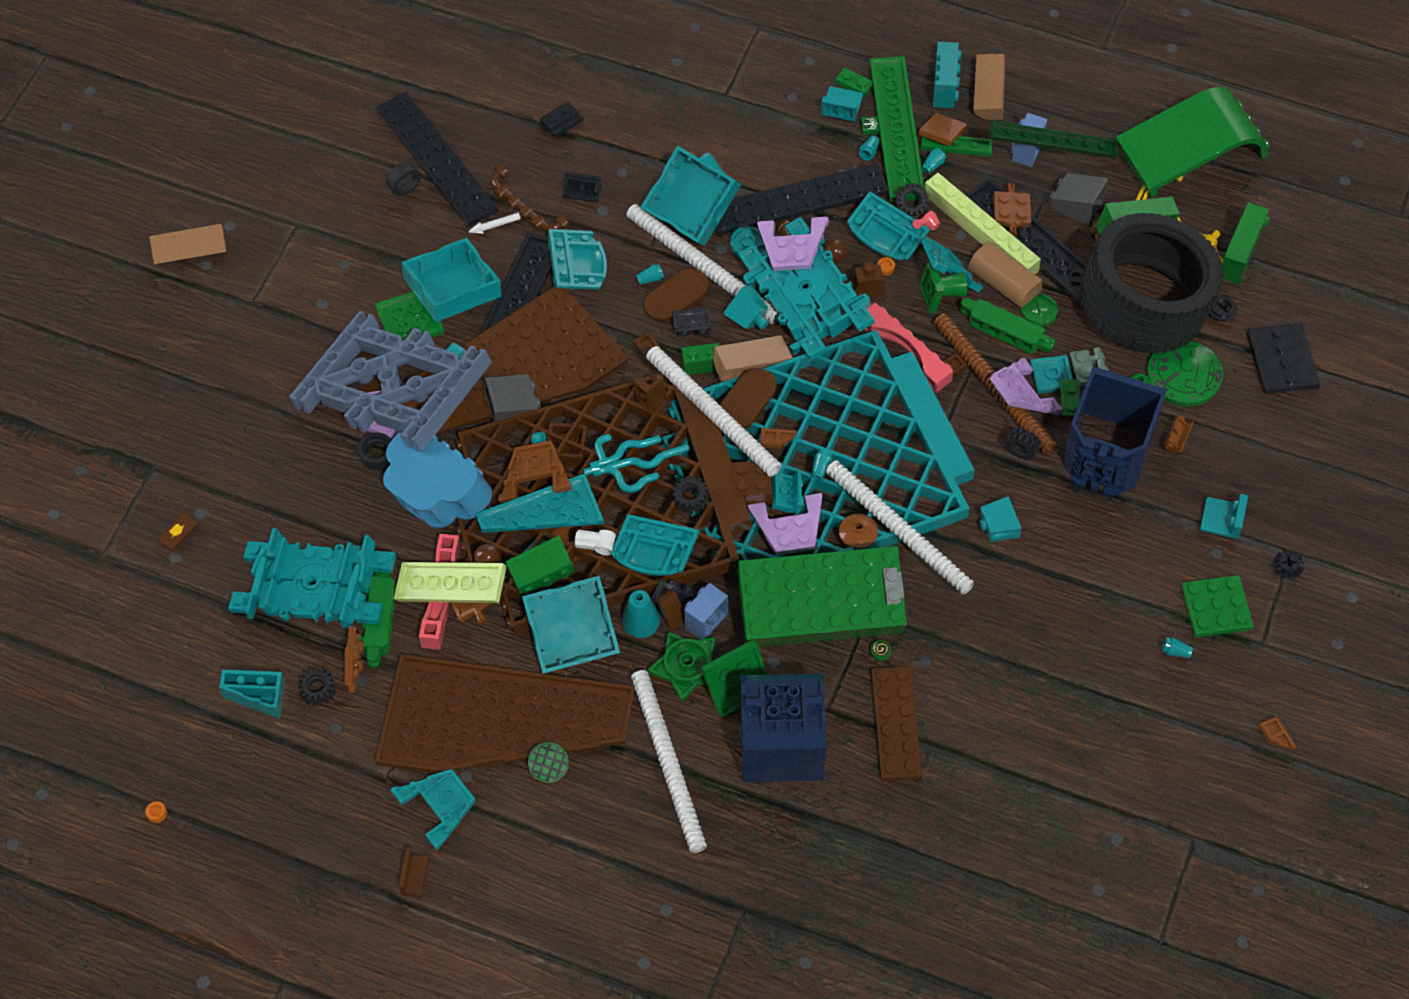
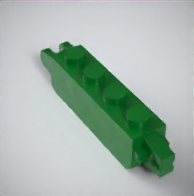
[960,298,1055,354]
[361,572,396,669]

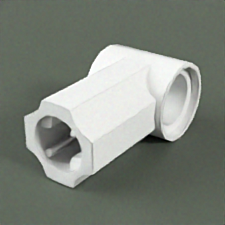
[575,530,616,555]

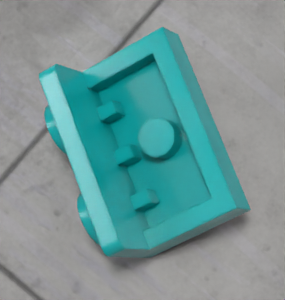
[772,471,803,513]

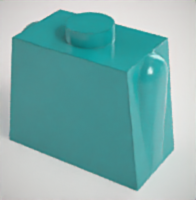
[979,496,1022,542]

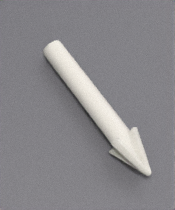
[469,213,520,234]

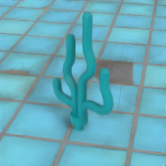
[583,434,690,493]

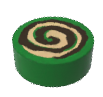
[871,640,891,661]

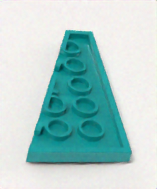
[475,473,605,533]

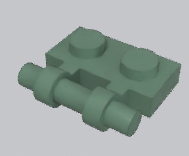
[1069,347,1109,387]

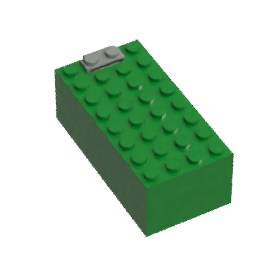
[737,546,907,647]

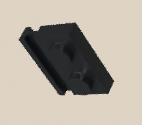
[540,101,583,138]

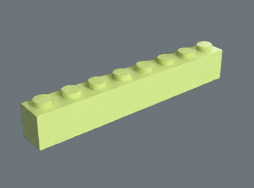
[925,173,1041,274]

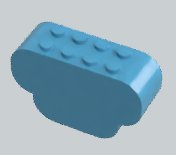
[383,432,492,528]

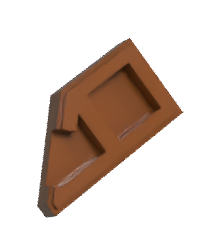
[760,428,797,449]
[1258,716,1296,751]

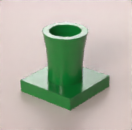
[919,262,967,313]

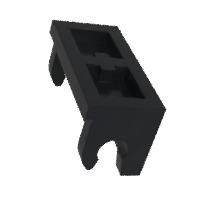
[563,172,602,203]

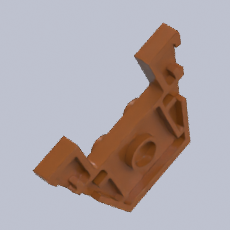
[498,440,572,504]

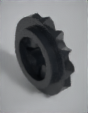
[1209,296,1238,322]
[1273,550,1305,579]

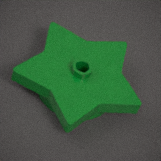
[649,632,715,702]

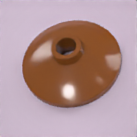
[839,514,878,549]

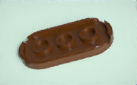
[644,269,708,322]
[720,368,776,429]

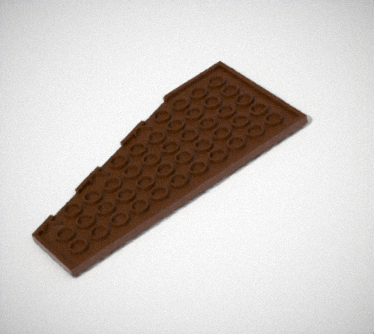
[401,286,628,436]
[375,654,635,773]

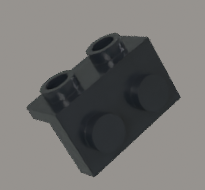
[672,308,712,337]
[651,578,697,610]

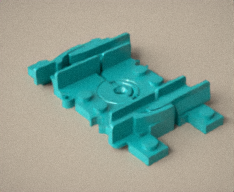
[738,217,875,360]
[228,528,396,629]

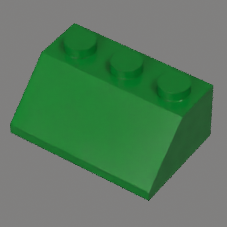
[506,536,574,598]

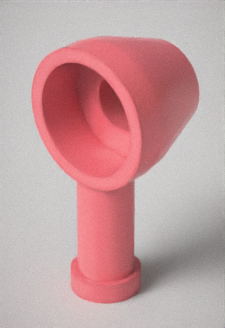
[913,210,940,231]

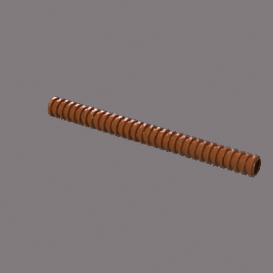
[934,314,1056,454]

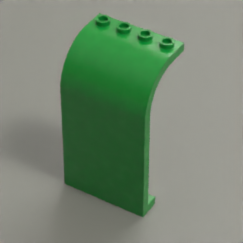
[1116,87,1269,198]

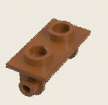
[1164,416,1194,454]

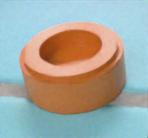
[877,257,895,276]
[145,801,167,823]

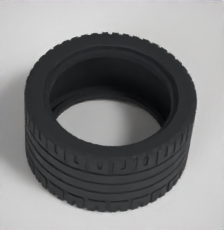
[1080,213,1223,353]

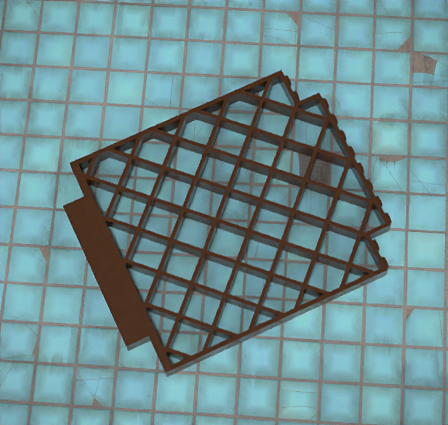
[455,373,752,635]

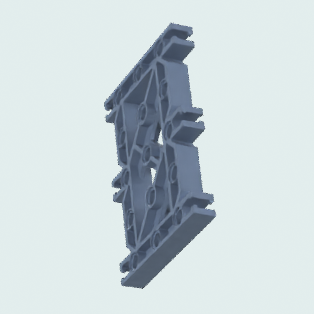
[289,311,492,452]

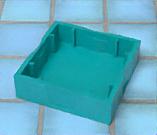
[640,145,742,247]
[401,238,501,322]
[522,576,620,674]

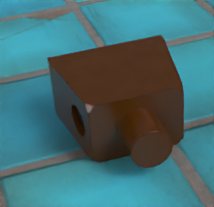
[850,262,887,297]

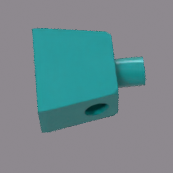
[724,285,769,330]

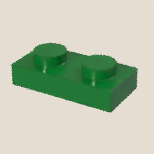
[835,67,873,98]
[1060,379,1080,418]

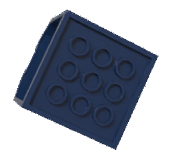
[1063,366,1167,497]
[740,673,826,783]

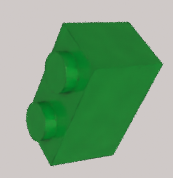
[682,343,719,375]

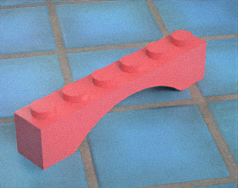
[864,303,953,393]
[419,534,461,650]

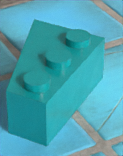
[219,670,285,718]

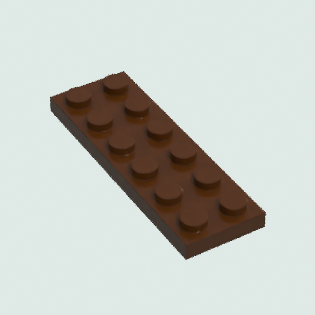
[871,667,922,781]

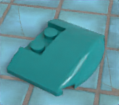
[847,192,930,261]
[548,229,607,289]
[611,514,700,576]

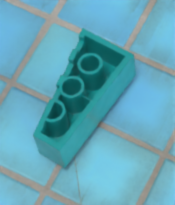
[933,41,961,108]

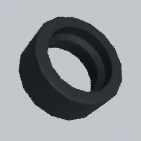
[386,162,421,196]
[358,433,392,470]

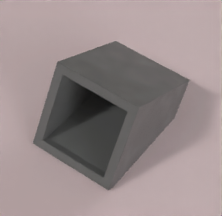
[1049,173,1108,226]
[484,374,541,422]

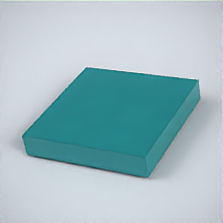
[1030,355,1073,394]

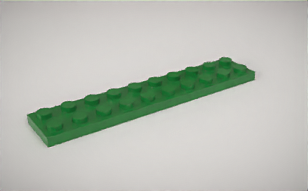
[870,56,924,202]

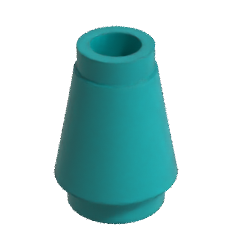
[859,136,880,161]
[921,148,946,174]
[636,264,664,285]
[811,450,833,480]
[1162,637,1193,658]

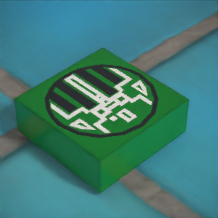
[861,116,880,135]

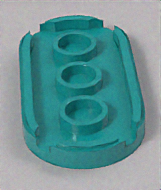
[730,226,768,258]

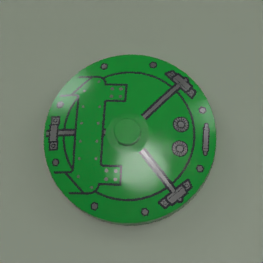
[1147,341,1223,407]

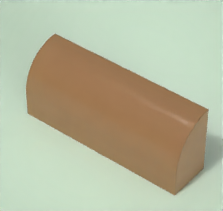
[974,54,1006,120]
[149,224,227,265]
[968,241,1042,308]
[714,335,793,381]

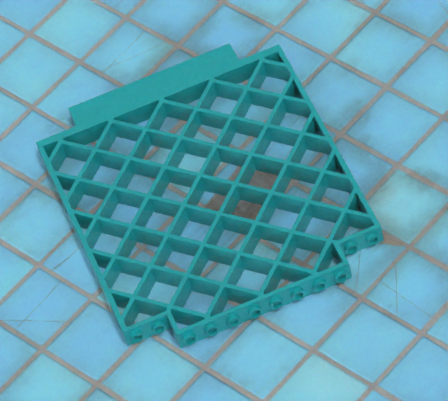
[660,330,975,562]

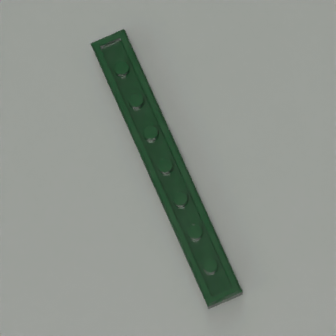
[990,120,1118,159]

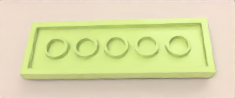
[394,562,507,603]

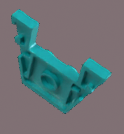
[921,236,983,293]
[390,769,476,851]

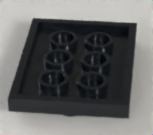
[1247,322,1320,394]

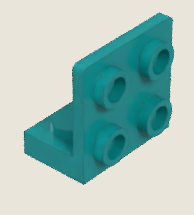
[821,86,863,122]
[1200,494,1248,539]

